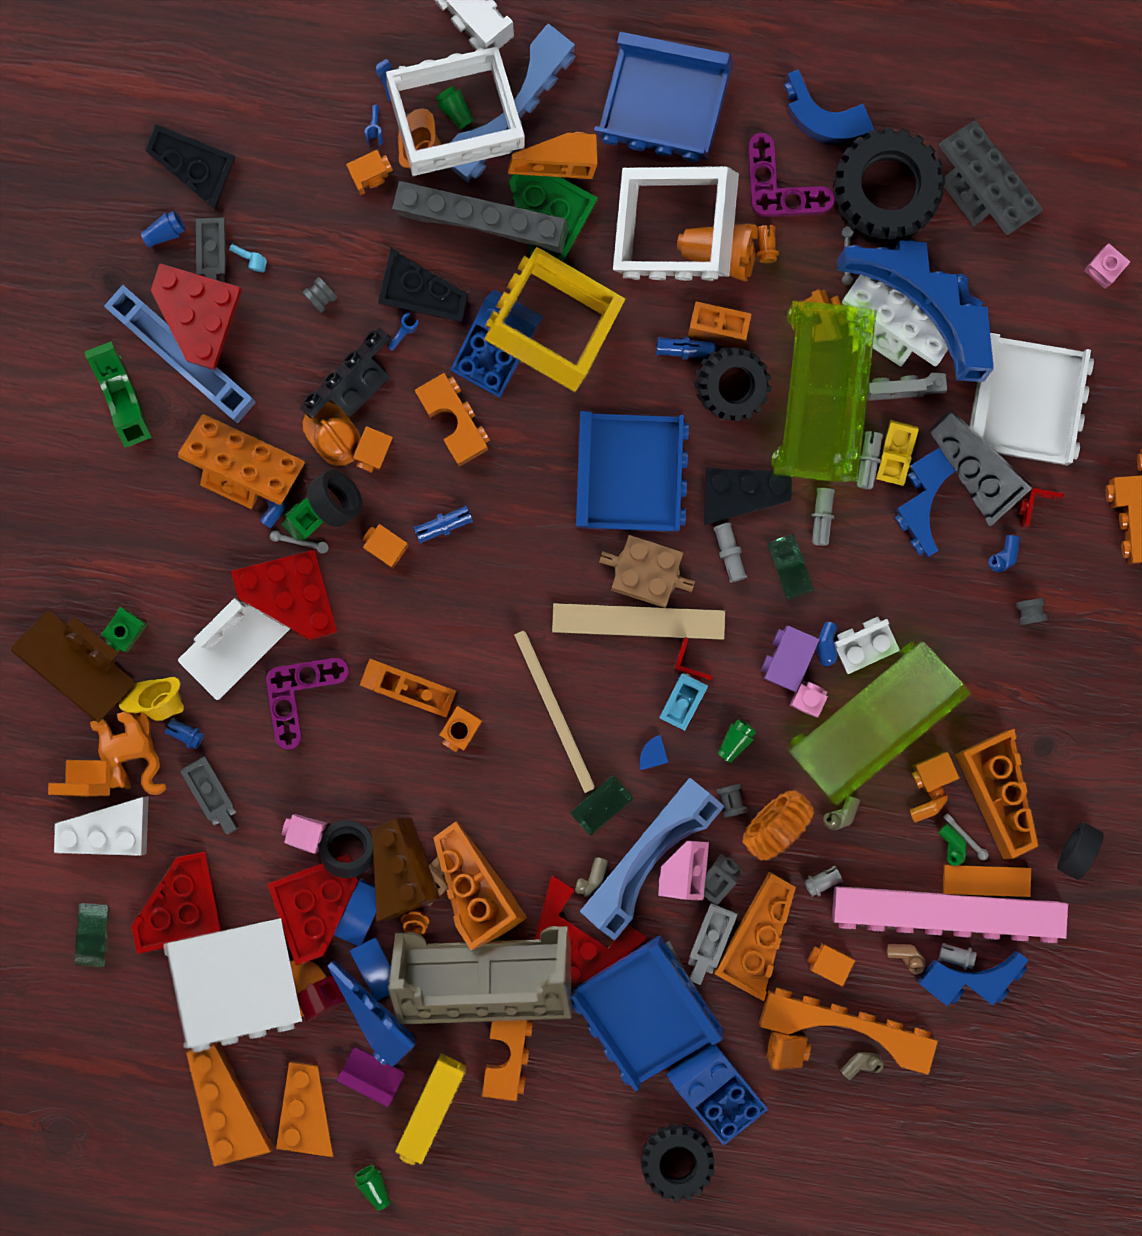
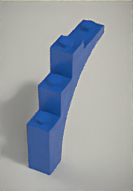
[837,239,994,382]

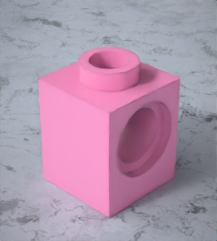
[1084,243,1130,289]

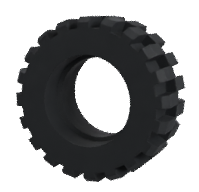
[832,127,945,242]

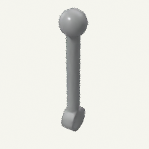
[842,227,853,286]
[270,531,329,554]
[943,813,989,860]

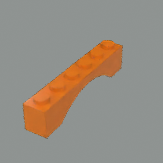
[759,988,938,1075]

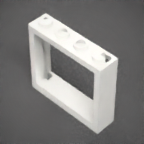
[386,46,525,176]
[613,167,739,281]

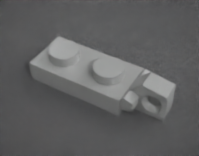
[865,373,947,401]
[688,903,737,985]

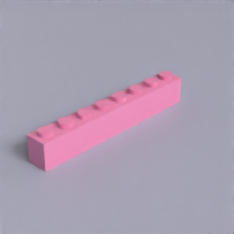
[832,886,1068,943]

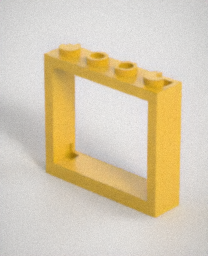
[484,247,625,392]

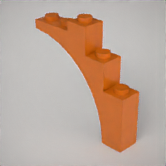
[1105,449,1142,564]

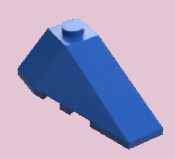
[328,960,418,1067]

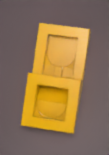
[876,420,919,486]

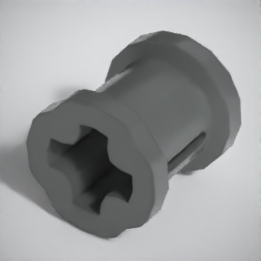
[716,783,748,818]

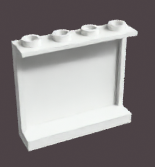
[970,333,1094,466]
[163,919,302,1052]

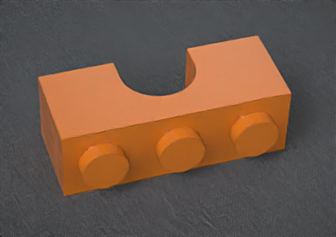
[415,373,490,467]
[482,1020,533,1101]

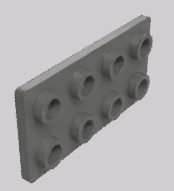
[939,121,1043,235]

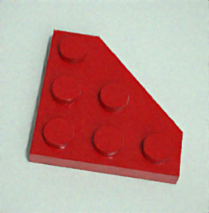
[151,264,242,371]
[231,550,337,640]
[131,851,222,954]
[267,854,359,966]

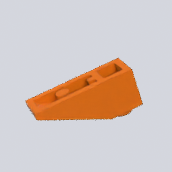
[508,132,598,179]
[360,659,456,717]
[766,1030,811,1069]

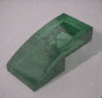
[767,534,814,601]
[75,903,110,967]

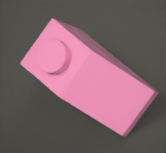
[282,814,328,853]
[658,841,709,900]

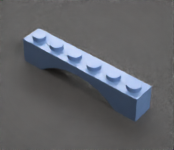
[450,23,575,182]
[104,285,256,424]
[580,778,724,940]

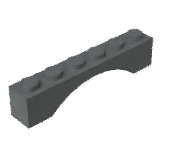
[392,181,569,254]

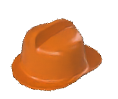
[398,108,442,172]
[303,402,361,466]

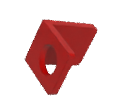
[1019,488,1064,528]
[674,637,713,681]

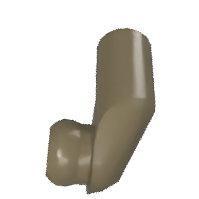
[823,795,861,830]
[575,858,608,897]
[839,1052,884,1080]

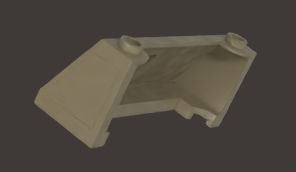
[389,926,571,1024]

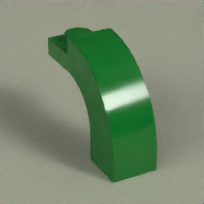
[85,341,152,448]

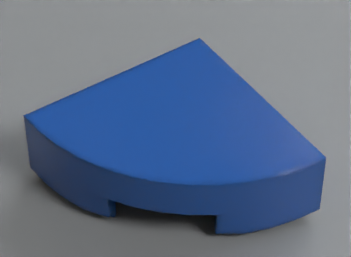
[639,735,668,770]

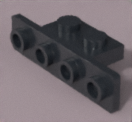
[300,328,391,419]

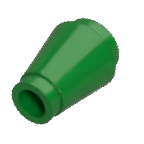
[435,85,474,130]
[718,719,757,763]
[354,1165,391,1211]

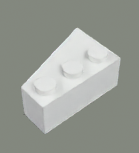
[434,0,514,50]
[54,796,149,855]

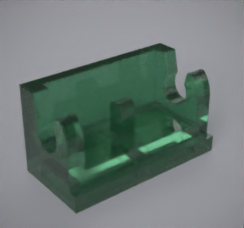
[570,775,634,836]

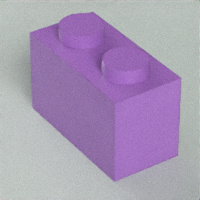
[761,626,819,693]

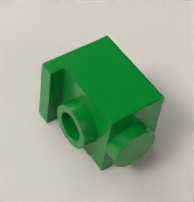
[282,498,323,541]
[101,607,148,652]

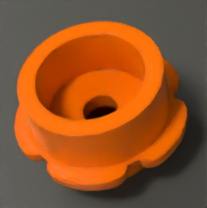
[401,910,429,935]

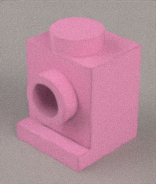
[789,680,828,718]

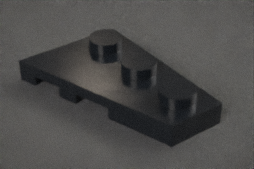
[145,124,236,210]
[378,248,468,323]
[704,468,792,526]

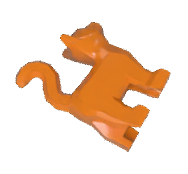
[90,712,166,795]

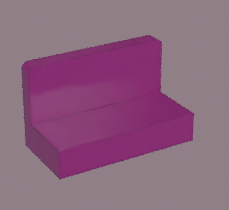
[337,1047,405,1107]

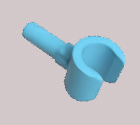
[229,244,267,272]

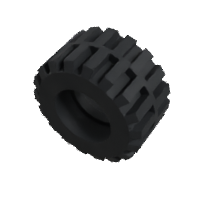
[695,347,772,421]
[641,1123,715,1202]

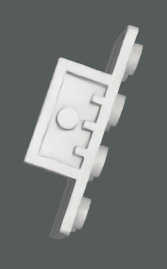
[842,275,948,367]
[178,598,290,700]

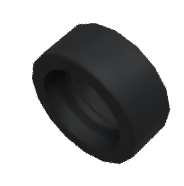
[308,469,363,527]
[319,820,374,879]
[1057,822,1104,880]

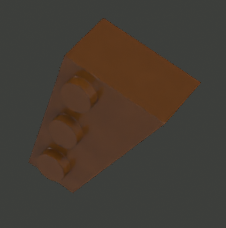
[372,818,441,921]

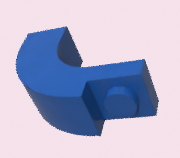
[784,69,874,145]

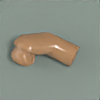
[887,944,926,975]

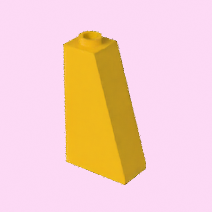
[395,1053,467,1165]

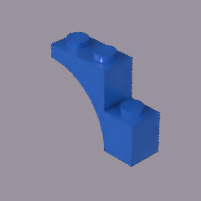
[894,447,955,558]
[917,951,1029,1006]

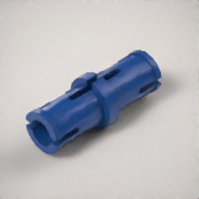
[656,337,715,360]
[414,505,473,544]

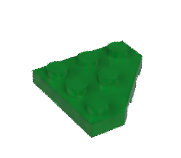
[509,174,598,262]

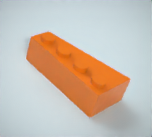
[955,729,1038,859]
[186,1042,274,1166]

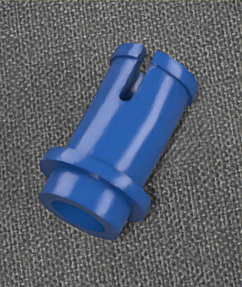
[165,718,204,749]

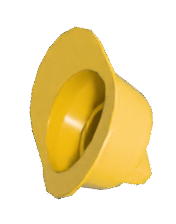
[118,677,184,721]

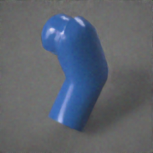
[988,535,1020,572]
[816,622,838,666]

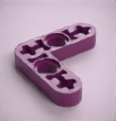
[748,133,835,217]
[266,658,350,749]

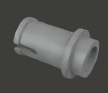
[804,865,843,897]
[938,943,977,970]

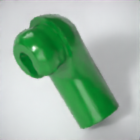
[938,823,966,866]

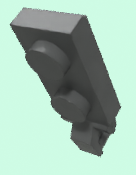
[196,217,227,283]
[180,756,239,835]

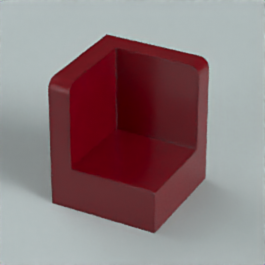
[297,975,346,1022]

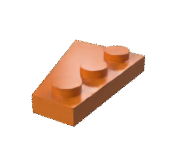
[276,1061,334,1157]

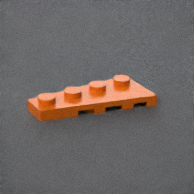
[713,872,796,1001]

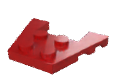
[535,876,647,992]

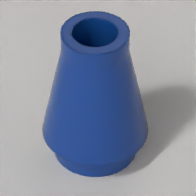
[141,211,186,248]

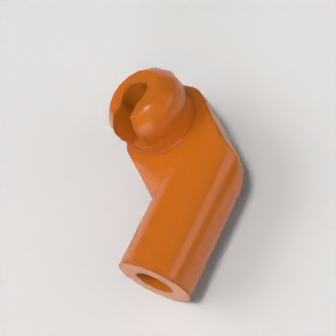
[910,787,948,823]

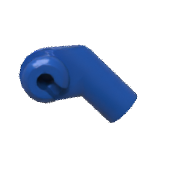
[957,274,984,307]
[260,499,286,529]

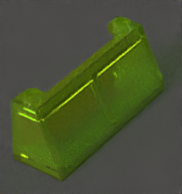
[771,300,877,482]
[788,640,971,805]

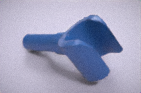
[376,59,394,102]
[365,105,384,146]
[387,313,418,351]

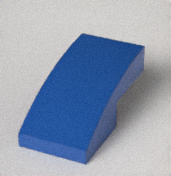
[334,879,376,946]
[350,937,392,1001]

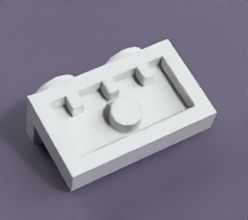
[834,616,900,674]

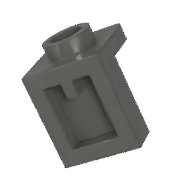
[704,854,742,906]

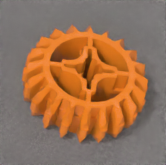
[743,790,814,861]

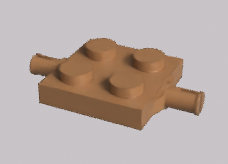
[599,535,695,608]

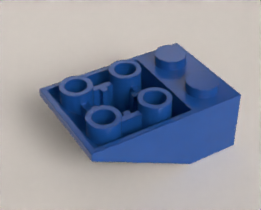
[450,289,544,398]
[666,1042,769,1146]

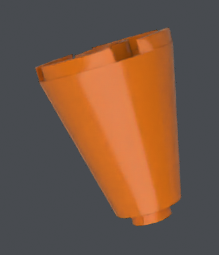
[677,224,758,282]

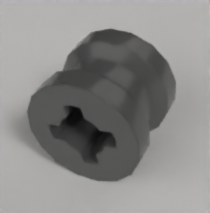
[302,277,338,313]
[1016,598,1048,625]

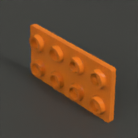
[178,414,305,509]

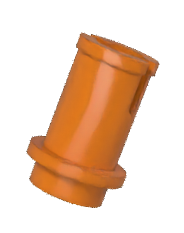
[756,225,779,263]

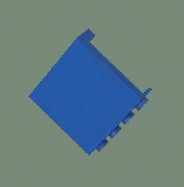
[594,32,734,163]
[576,411,689,532]
[571,935,724,1091]

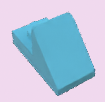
[659,673,708,731]

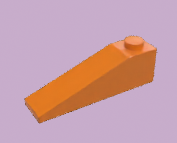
[433,821,527,950]

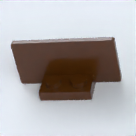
[11,611,135,722]

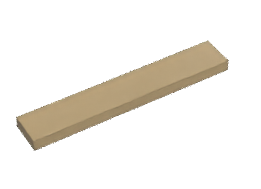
[552,603,725,640]
[514,631,595,793]

